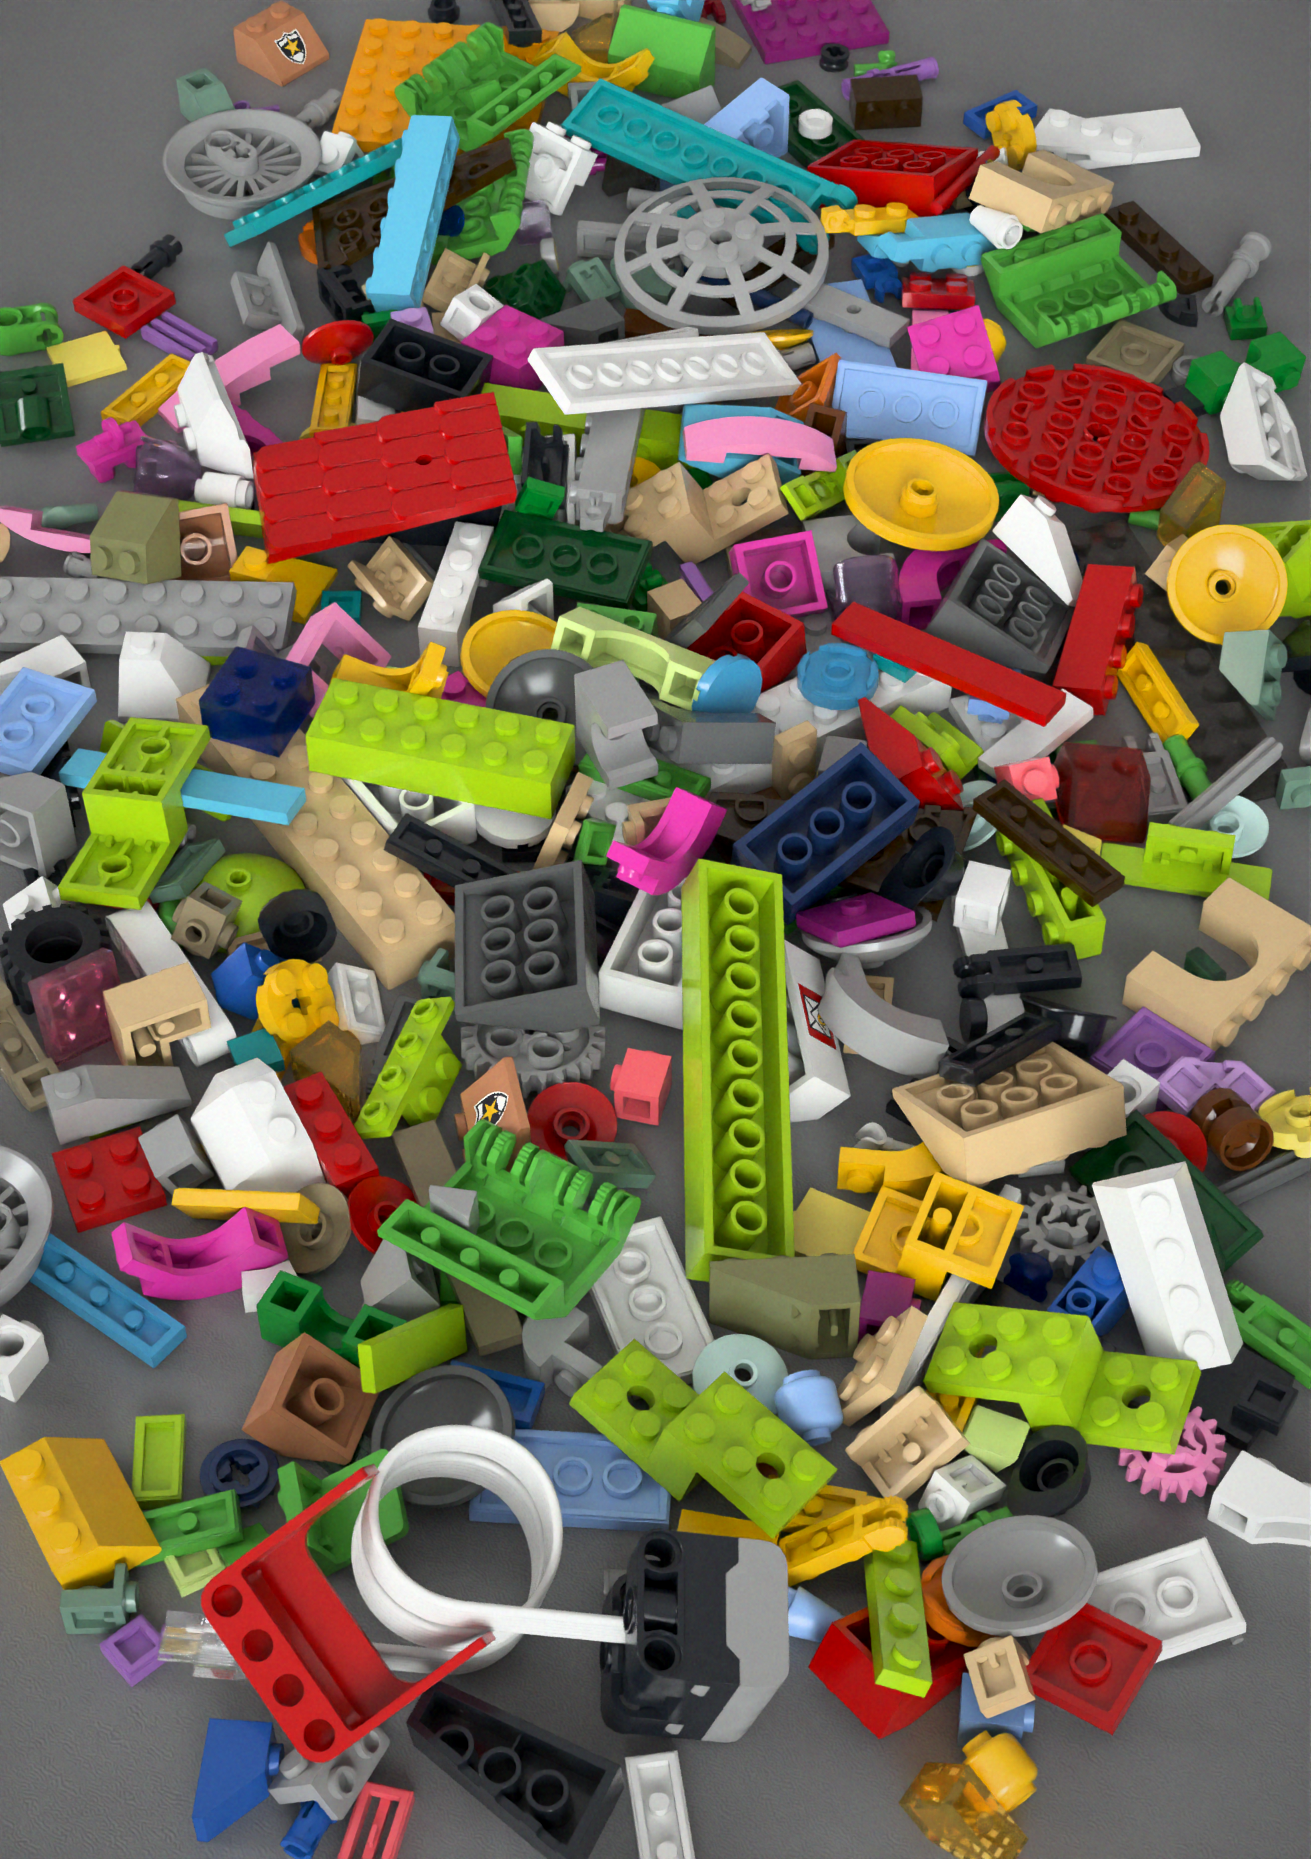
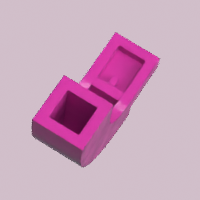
[897,539,1007,630]
[606,787,728,895]
[111,1207,289,1300]

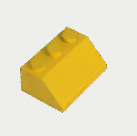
[0,1437,162,1590]

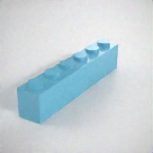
[366,115,460,312]

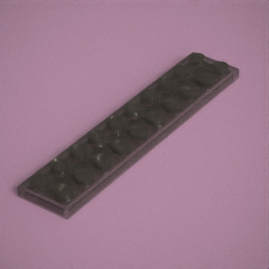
[1068,519,1289,803]

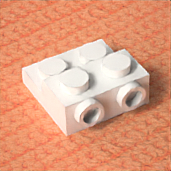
[525,121,597,216]

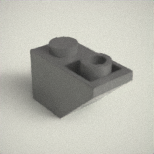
[540,296,625,346]

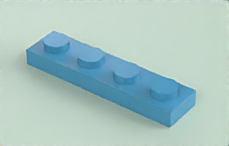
[29,1233,187,1368]

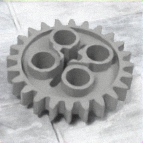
[461,1022,606,1099]

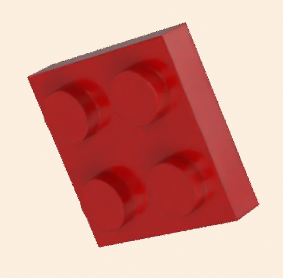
[73,265,176,339]
[902,272,975,310]
[51,1126,167,1233]
[1026,1603,1162,1735]

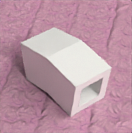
[241,1260,298,1313]

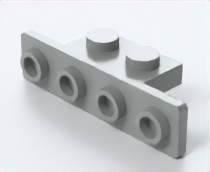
[230,242,305,342]

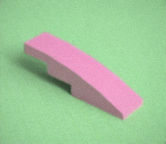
[158,324,301,433]

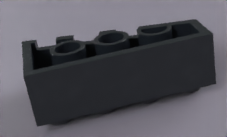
[406,1680,625,1859]

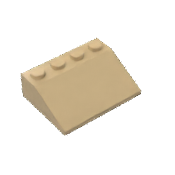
[892,1042,1127,1188]

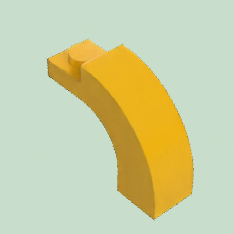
[531,32,655,97]
[327,641,449,699]
[837,1142,951,1201]

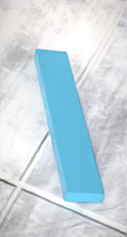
[59,748,307,826]

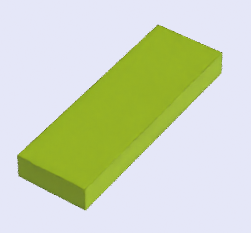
[358,1304,467,1394]

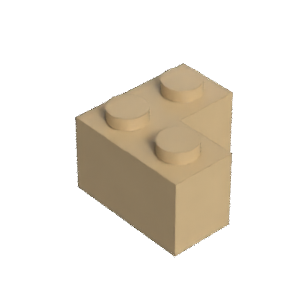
[103,962,211,1066]

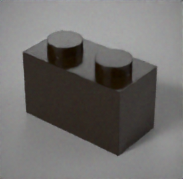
[849,75,923,131]

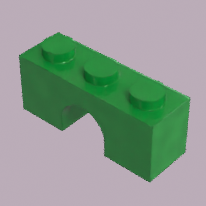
[1185,331,1306,415]
[256,1270,407,1390]

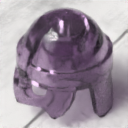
[133,436,202,501]
[825,555,902,620]

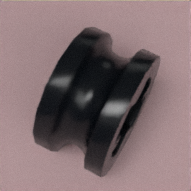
[819,43,850,73]

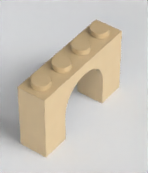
[969,150,1114,233]
[1122,877,1311,1051]

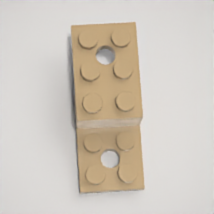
[604,453,789,565]

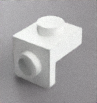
[314,131,364,176]
[3,876,75,930]

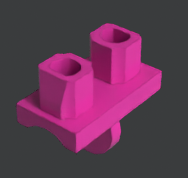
[76,417,155,483]

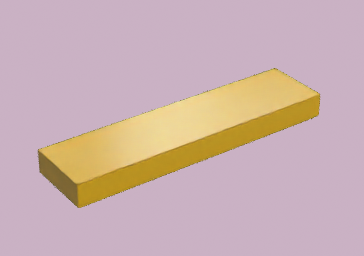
[309,363,358,438]

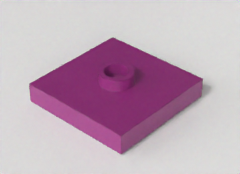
[796,892,916,948]

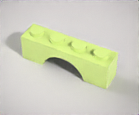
[551,607,715,711]

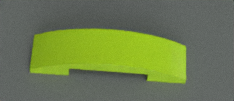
[780,450,857,522]

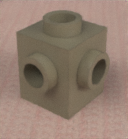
[171,881,243,959]

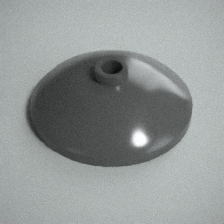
[485,649,594,767]
[371,1365,515,1509]

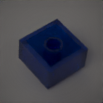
[199,646,316,757]

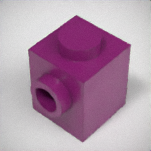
[857,1270,922,1344]

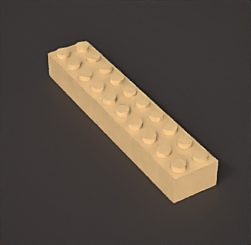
[176,667,455,991]

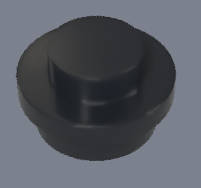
[428,0,460,24]

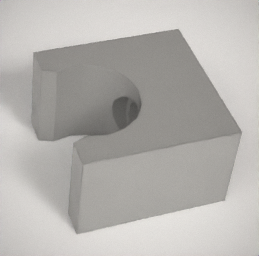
[802,515,896,608]
[574,660,658,790]

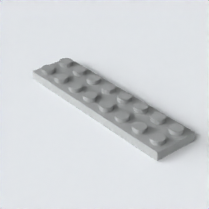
[0,576,297,657]

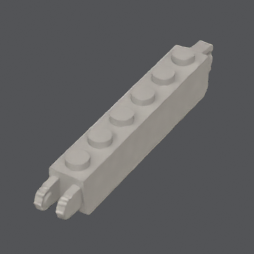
[569,341,646,532]

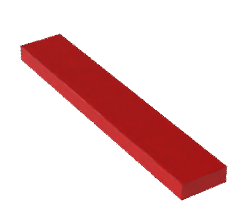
[831,602,1067,727]

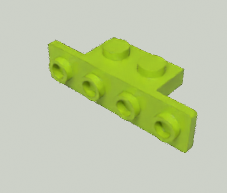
[1101,822,1273,901]
[354,996,462,1139]

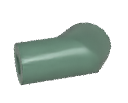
[41,503,98,530]

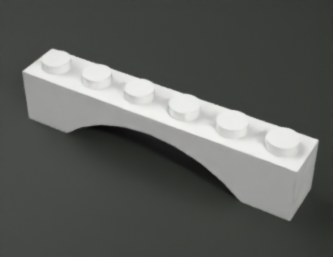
[1207,1450,1311,1547]

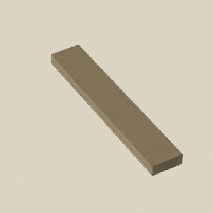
[391,1120,523,1357]

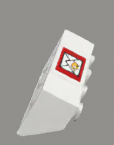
[784,940,851,1123]

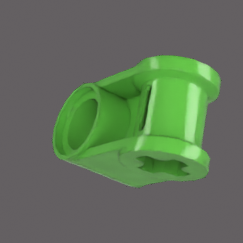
[0,303,64,356]

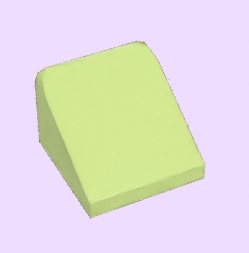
[963,1405,1030,1473]

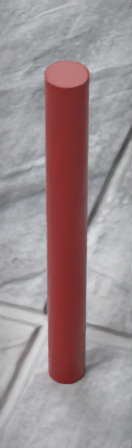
[929,146,1000,215]

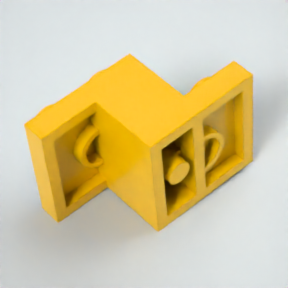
[852,1171,1024,1302]

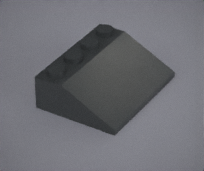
[924,538,1075,673]
[455,860,600,1033]

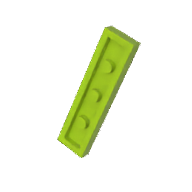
[863,1540,932,1698]

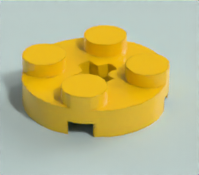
[985,100,1037,171]
[256,959,339,1049]

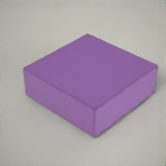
[99,1613,174,1687]

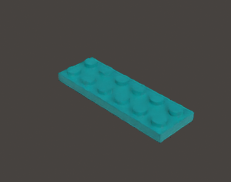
[223,137,403,247]

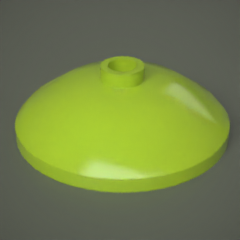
[179,853,305,954]

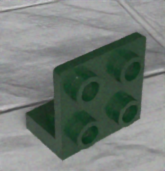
[483,259,567,320]

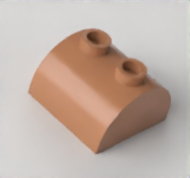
[170,503,238,581]

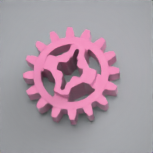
[1117,1404,1227,1503]

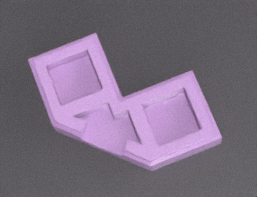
[1157,1056,1276,1117]

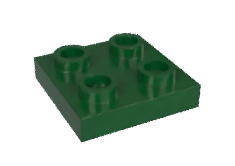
[0,363,76,447]

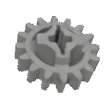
[1015,1182,1114,1278]

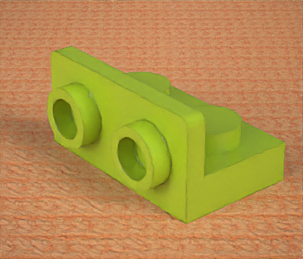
[890,705,984,780]

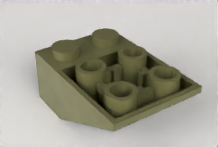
[709,1253,861,1359]

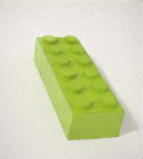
[305,678,575,819]

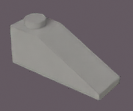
[40,1065,192,1145]

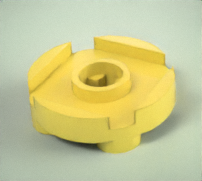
[1258,1087,1311,1158]

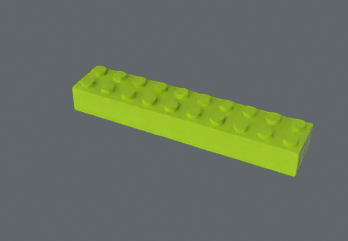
[681,859,795,1282]

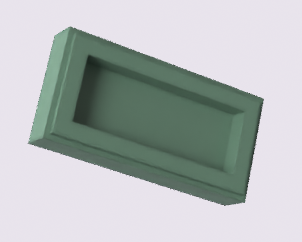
[149,838,226,904]

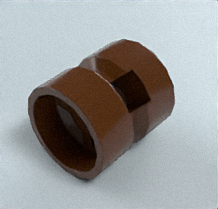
[1190,1088,1274,1171]

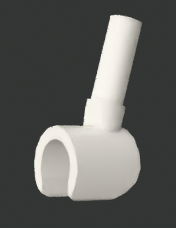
[854,1122,915,1151]

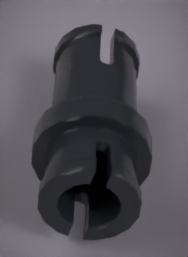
[131,234,183,279]

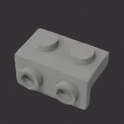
[267,1726,390,1820]

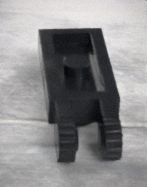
[952,943,1082,999]

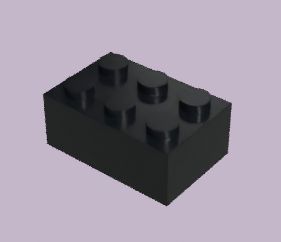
[357,319,493,412]

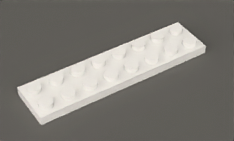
[527,332,801,415]

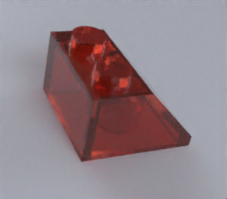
[1054,742,1151,844]

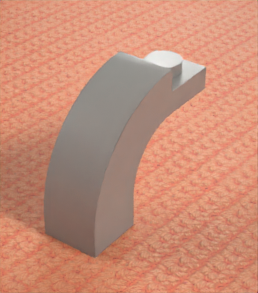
[817,952,949,1079]

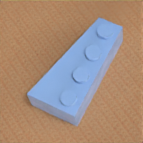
[660,77,789,195]

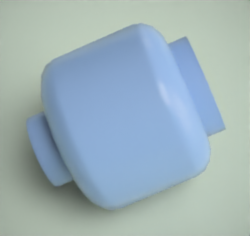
[774,1370,844,1447]

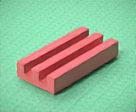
[337,1781,415,1859]

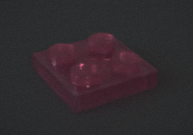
[28,947,121,1066]

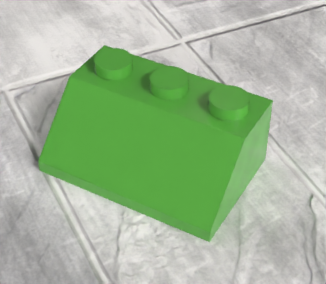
[608,4,715,99]

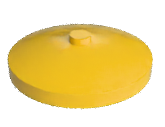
[843,438,999,551]

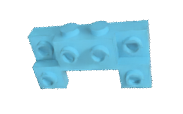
[857,212,998,273]

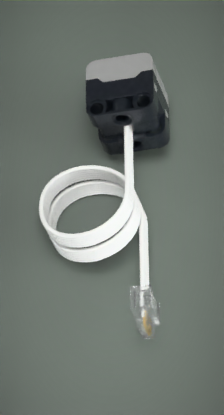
[157,1425,790,1743]

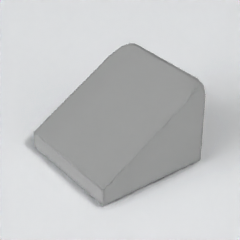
[429,1185,480,1235]

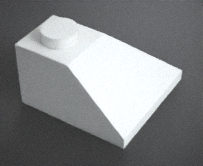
[118,631,211,723]

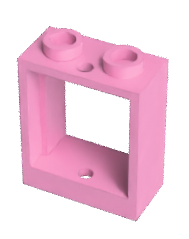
[273,602,392,718]

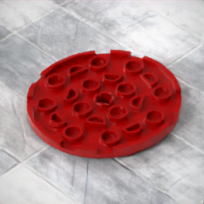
[984,364,1210,513]

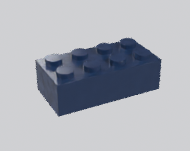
[730,742,920,925]

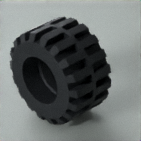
[0,904,117,1021]

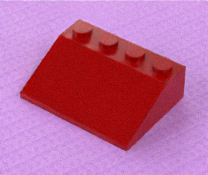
[807,139,978,217]

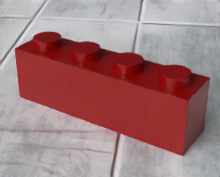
[1052,564,1143,716]

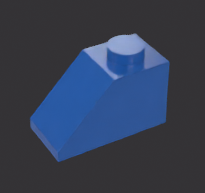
[192,1718,284,1842]

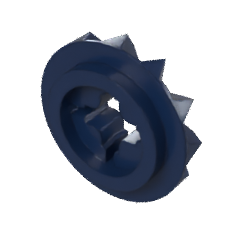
[200,1439,279,1510]

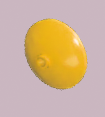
[1166,525,1288,645]
[460,610,557,698]

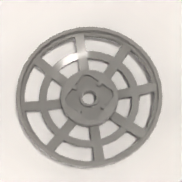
[614,177,829,335]

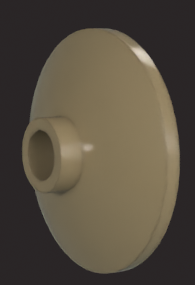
[279,1183,351,1275]

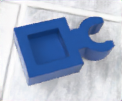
[851,254,902,303]

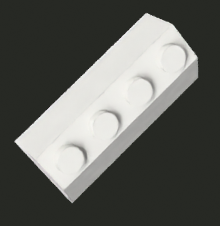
[1092,1161,1243,1370]

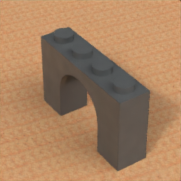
[640,685,776,764]

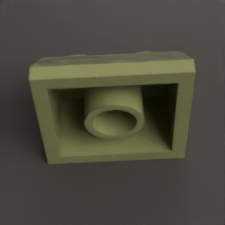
[90,490,182,584]

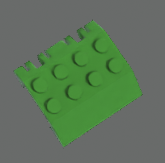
[395,22,581,152]
[431,129,534,265]
[981,213,1177,348]
[377,1119,641,1320]

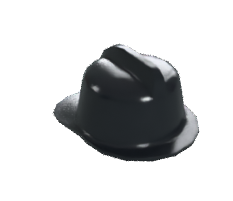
[878,826,968,909]
[258,889,337,963]
[1019,995,1117,1059]
[1007,1425,1091,1518]

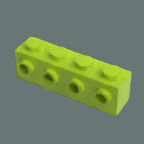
[996,798,1106,960]

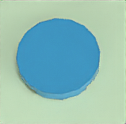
[797,643,879,710]
[692,654,762,713]

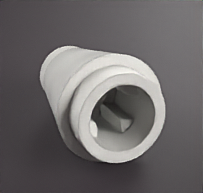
[970,205,1023,249]

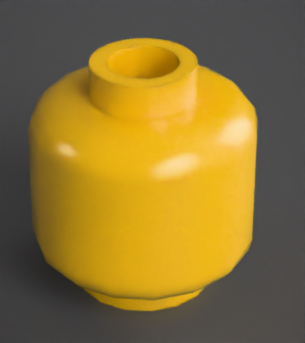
[959,1730,1038,1815]

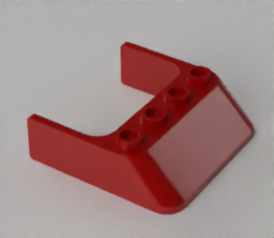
[201,1464,496,1763]

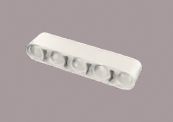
[105,901,237,1067]

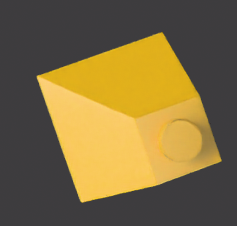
[229,546,338,624]

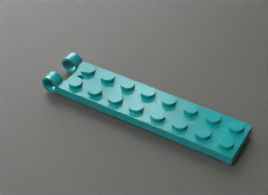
[561,78,858,255]

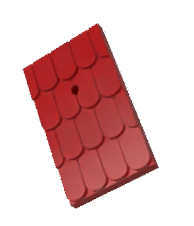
[252,392,517,565]

